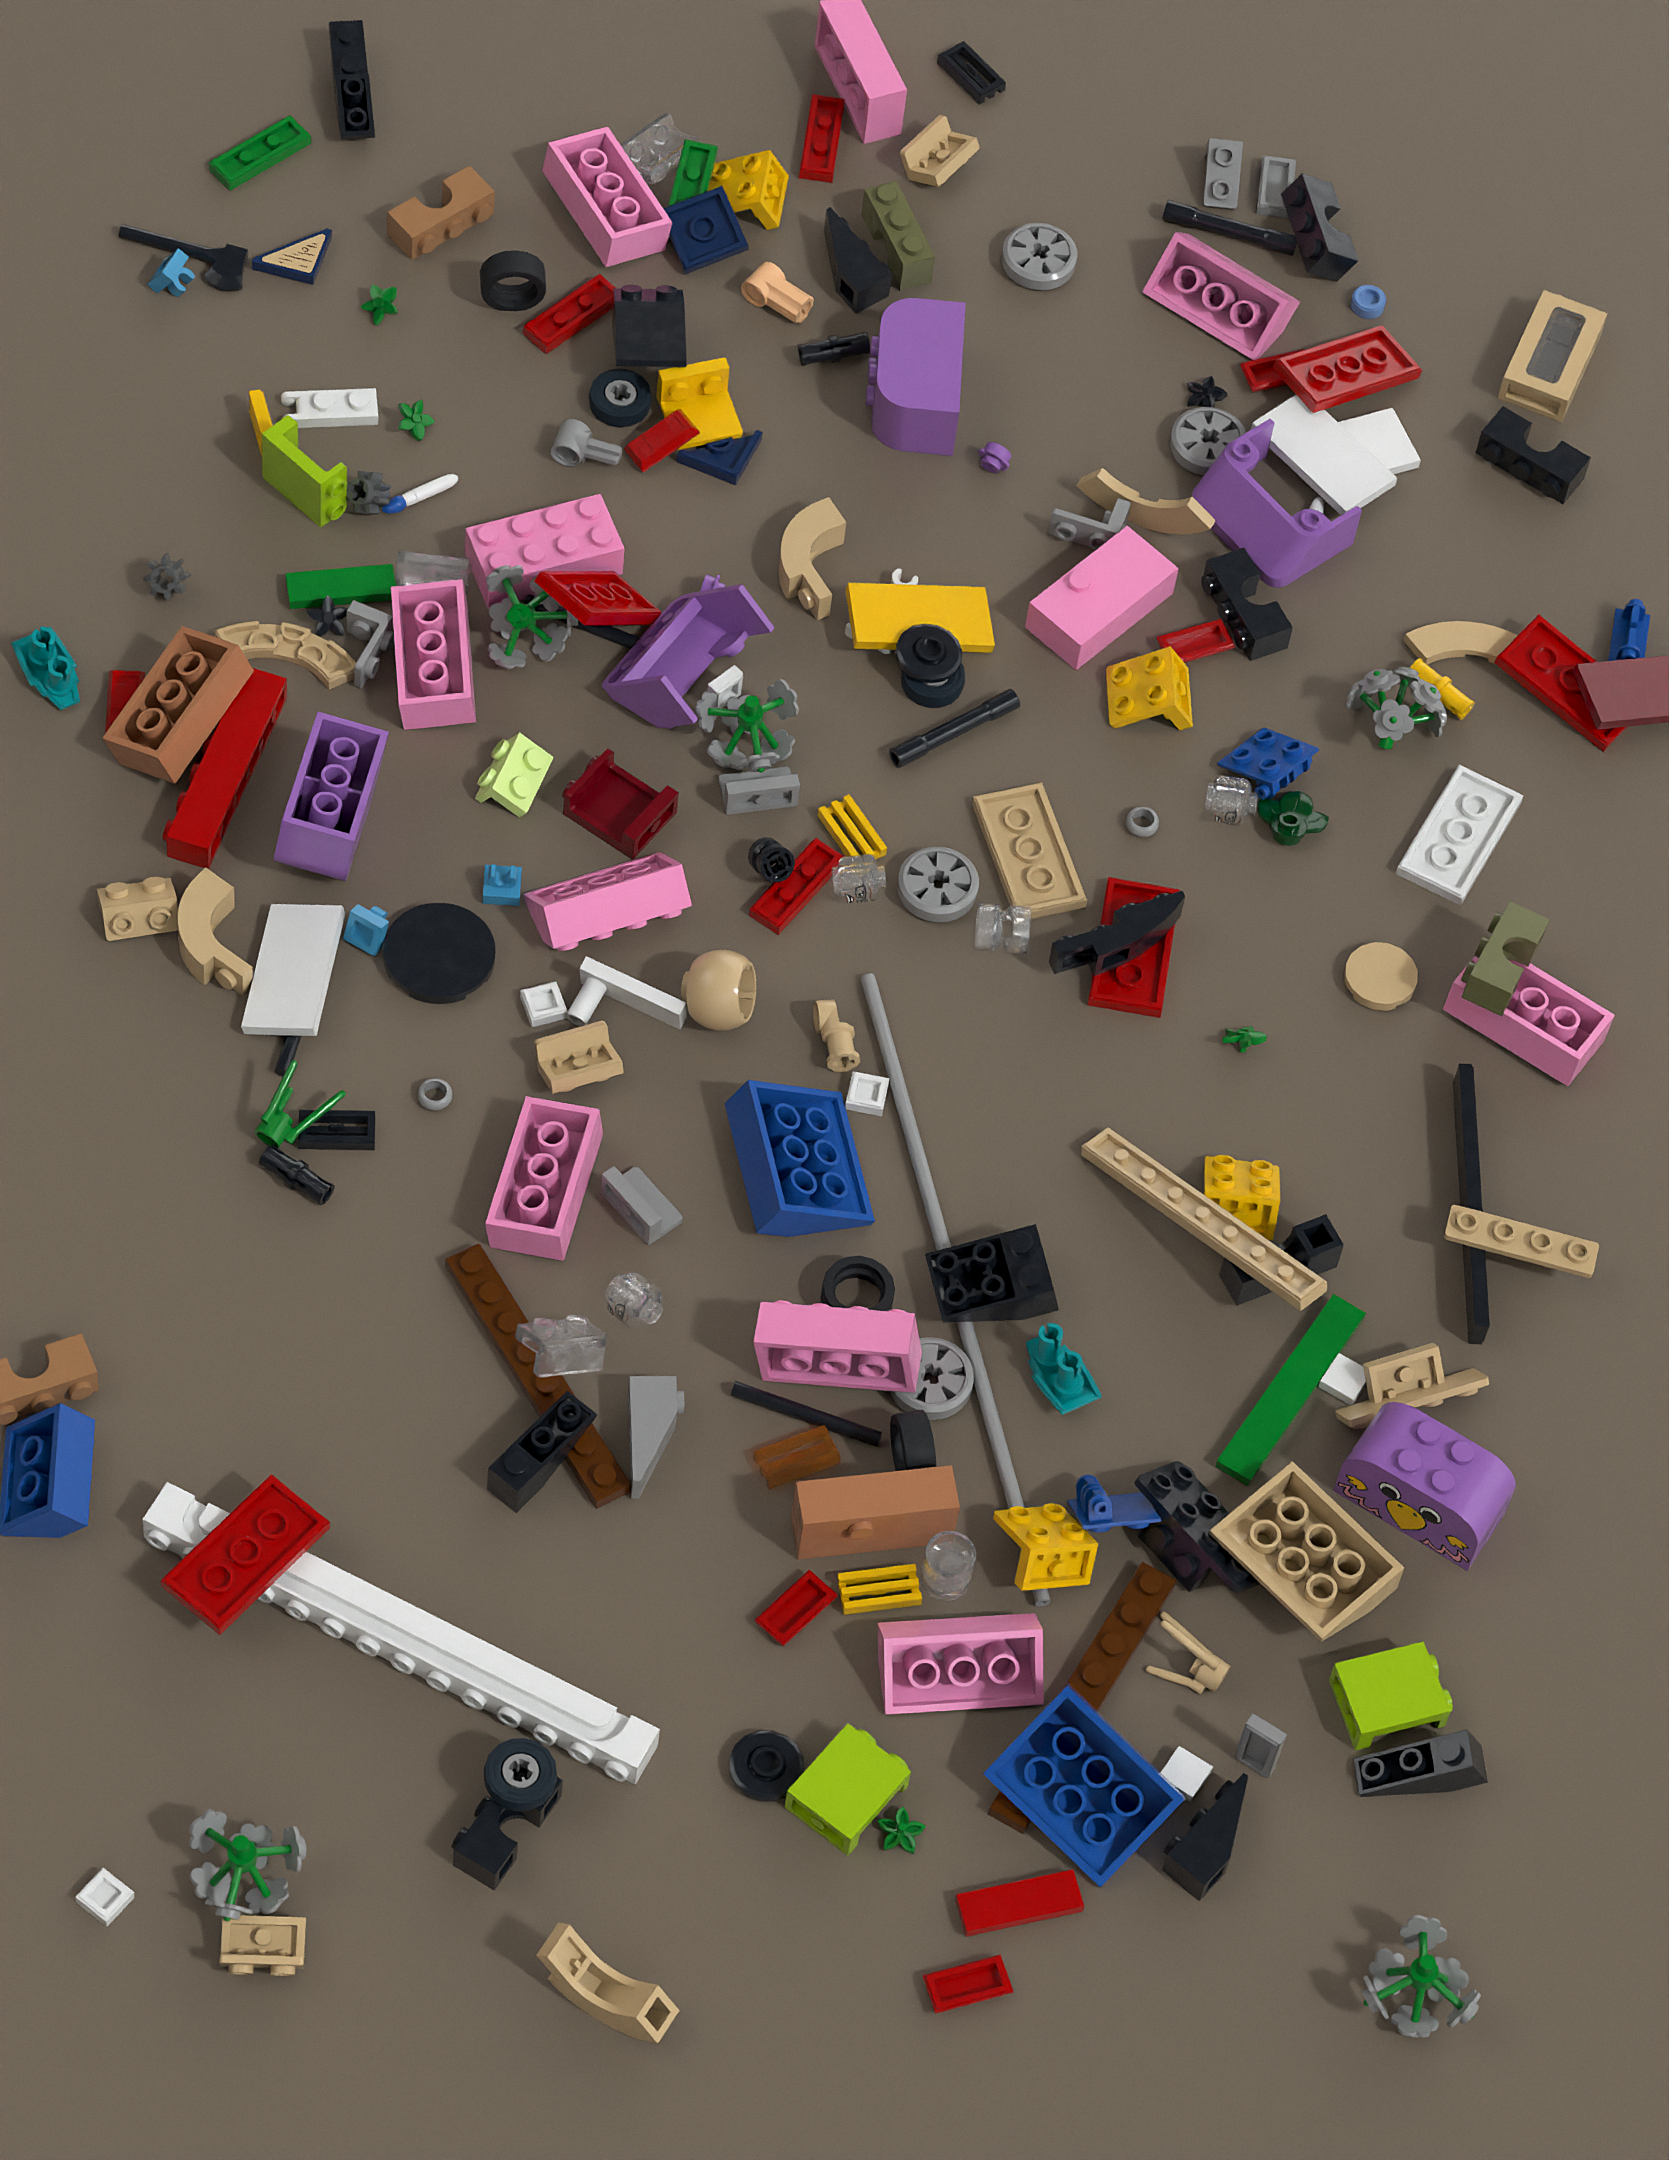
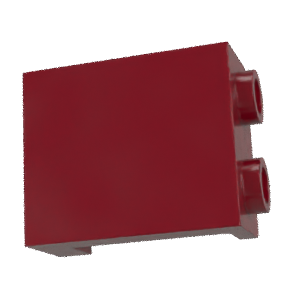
[562,748,679,860]

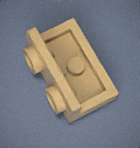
[900,115,980,187]
[97,877,178,941]
[534,1020,624,1094]
[219,1915,306,1976]

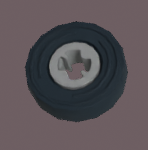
[589,368,652,428]
[901,663,965,708]
[484,1738,557,1812]

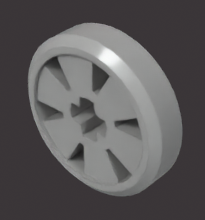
[1001,223,1077,290]
[1170,407,1246,476]
[897,847,979,922]
[890,1337,974,1420]

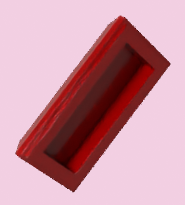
[1240,349,1304,393]
[623,409,700,473]
[1156,619,1236,663]
[105,670,145,733]
[754,1569,838,1647]
[922,1954,1014,2014]

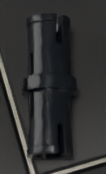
[798,332,870,366]
[259,1144,335,1206]

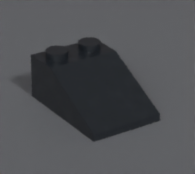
[612,285,687,367]

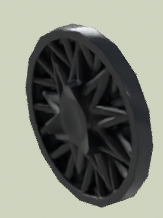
[895,624,962,683]
[729,1730,804,1802]

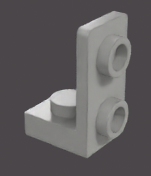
[1203,138,1243,210]
[1048,498,1131,550]
[347,600,394,688]

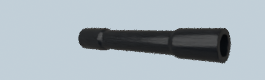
[1162,200,1297,256]
[889,688,1020,768]

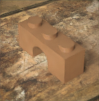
[387,165,495,260]
[0,1333,99,1425]

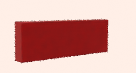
[799,94,845,183]
[523,273,616,354]
[749,837,845,935]
[955,1869,1084,1937]

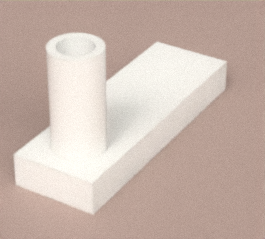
[566,956,687,1030]

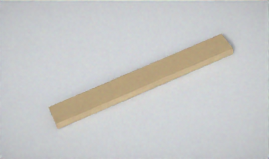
[1081,1127,1327,1311]

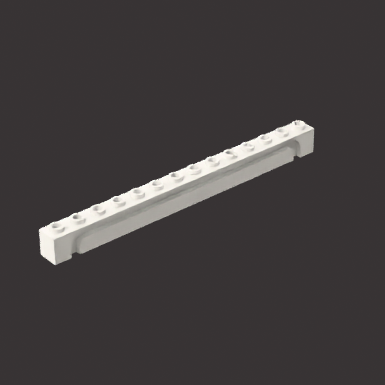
[143,1482,660,1785]

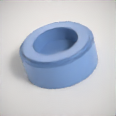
[1351,285,1386,319]

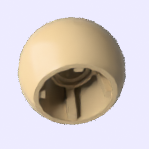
[681,949,756,1031]

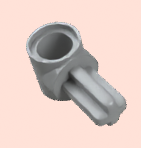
[550,419,622,467]

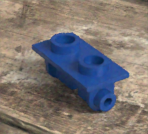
[1608,599,1650,661]

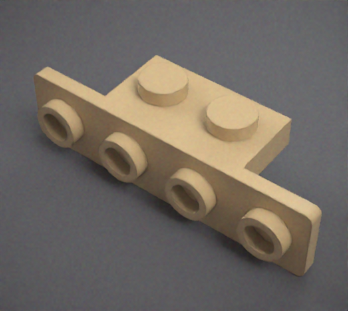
[1444,1204,1599,1278]
[1335,1343,1489,1429]

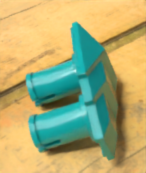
[11,626,80,710]
[1026,1323,1102,1415]

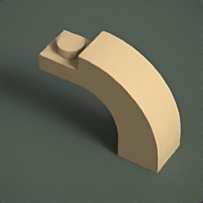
[778,497,846,621]
[178,867,253,996]
[536,1922,680,2044]

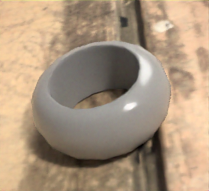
[1125,806,1159,838]
[417,1078,453,1111]

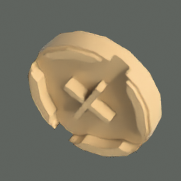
[1344,942,1418,1011]

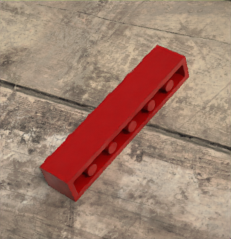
[162,668,287,869]

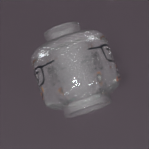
[1204,775,1258,825]
[832,854,887,904]
[605,1272,663,1329]

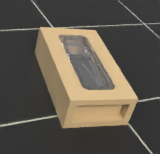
[1498,290,1608,422]

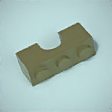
[861,181,935,291]
[1461,901,1550,1016]

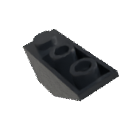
[824,207,892,314]
[487,1390,597,1513]
[1354,1729,1488,1797]
[1162,1773,1248,1901]

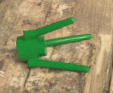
[254,1060,346,1148]

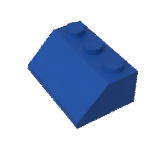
[0,1403,95,1538]

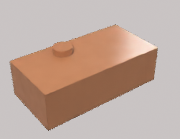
[102,626,254,784]
[790,1465,960,1560]

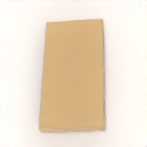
[972,782,1087,922]

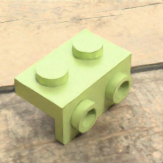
[475,732,554,818]

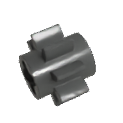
[347,471,391,515]
[143,553,191,600]

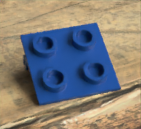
[1217,728,1319,799]
[1067,1474,1161,1533]

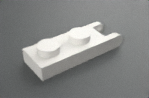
[281,388,378,428]

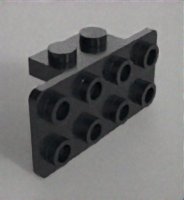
[1134,1461,1261,1593]

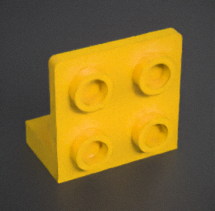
[708,150,789,230]
[656,357,743,450]
[1106,646,1193,731]
[1203,1155,1280,1240]
[993,1503,1099,1591]

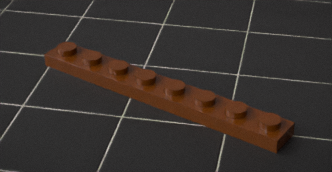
[445,1243,631,1509]
[988,1561,1177,1834]

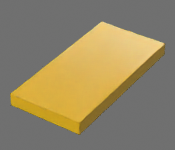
[845,583,995,653]

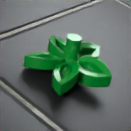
[361,284,398,326]
[398,399,435,441]
[1222,1026,1267,1053]
[877,1806,926,1854]

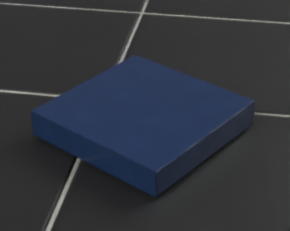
[663,186,749,275]

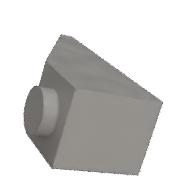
[628,1376,684,1499]

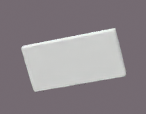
[1251,395,1397,515]
[1396,765,1523,906]
[241,904,345,1036]

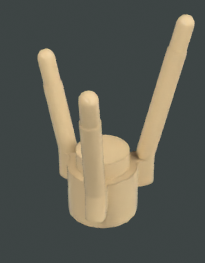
[1145,1611,1231,1694]

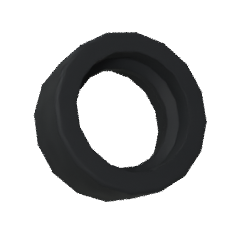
[480,250,547,311]
[820,1255,895,1311]
[890,1410,937,1471]

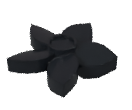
[1187,376,1227,407]
[307,595,348,636]

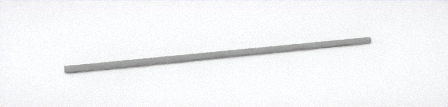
[861,973,1051,1607]

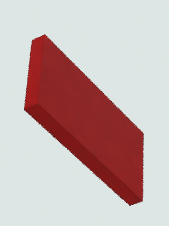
[1273,325,1422,413]
[534,571,661,625]
[1494,614,1627,752]
[1087,877,1180,1018]
[161,1474,330,1635]

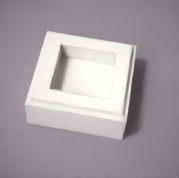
[707,665,743,709]
[520,981,568,1027]
[845,1071,890,1117]
[1318,1353,1366,1405]
[1161,1746,1213,1803]
[75,1868,134,1927]

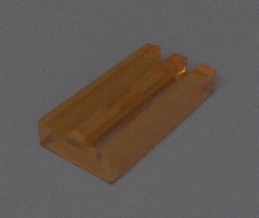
[753,1425,841,1490]

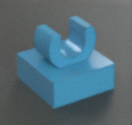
[147,248,195,297]
[482,864,522,906]
[343,904,389,956]

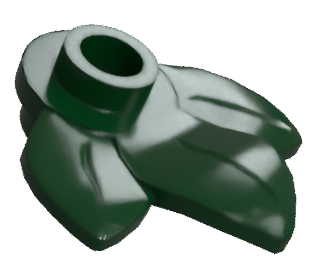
[1258,791,1329,846]

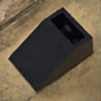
[925,1224,1059,1323]

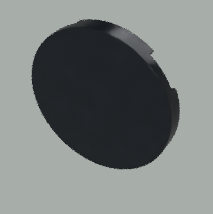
[383,903,496,1004]

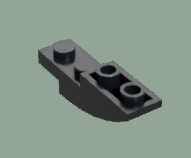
[329,20,375,140]
[1049,891,1185,976]

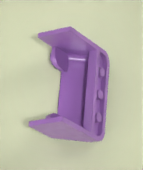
[1192,418,1362,588]
[602,584,775,729]

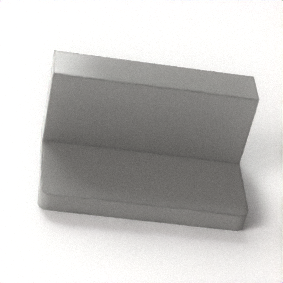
[718,767,800,815]
[601,1166,683,1246]

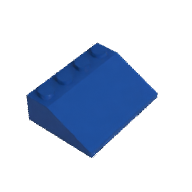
[724,1080,875,1237]
[983,1684,1185,1887]

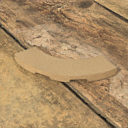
[1076,468,1216,535]
[214,621,356,690]
[1403,621,1518,665]

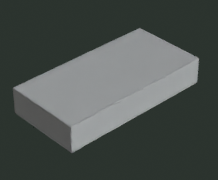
[1256,155,1296,219]
[1235,1713,1287,1778]

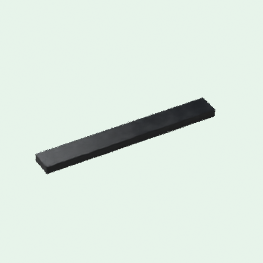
[1453,1063,1490,1345]

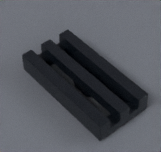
[937,41,1006,105]
[298,1110,375,1150]

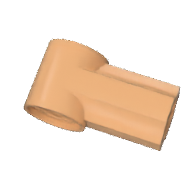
[741,262,814,323]

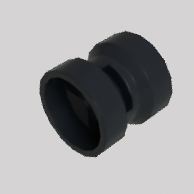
[748,837,795,883]

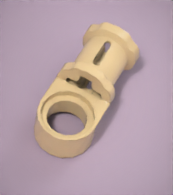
[813,999,860,1072]

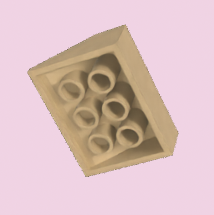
[1209,1461,1404,1642]

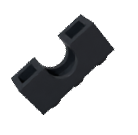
[1281,173,1359,282]
[1475,406,1591,504]
[1201,547,1293,661]
[1219,1214,1344,1306]
[451,1768,563,1891]

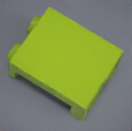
[262,415,347,528]
[1329,1641,1453,1751]
[785,1723,911,1856]

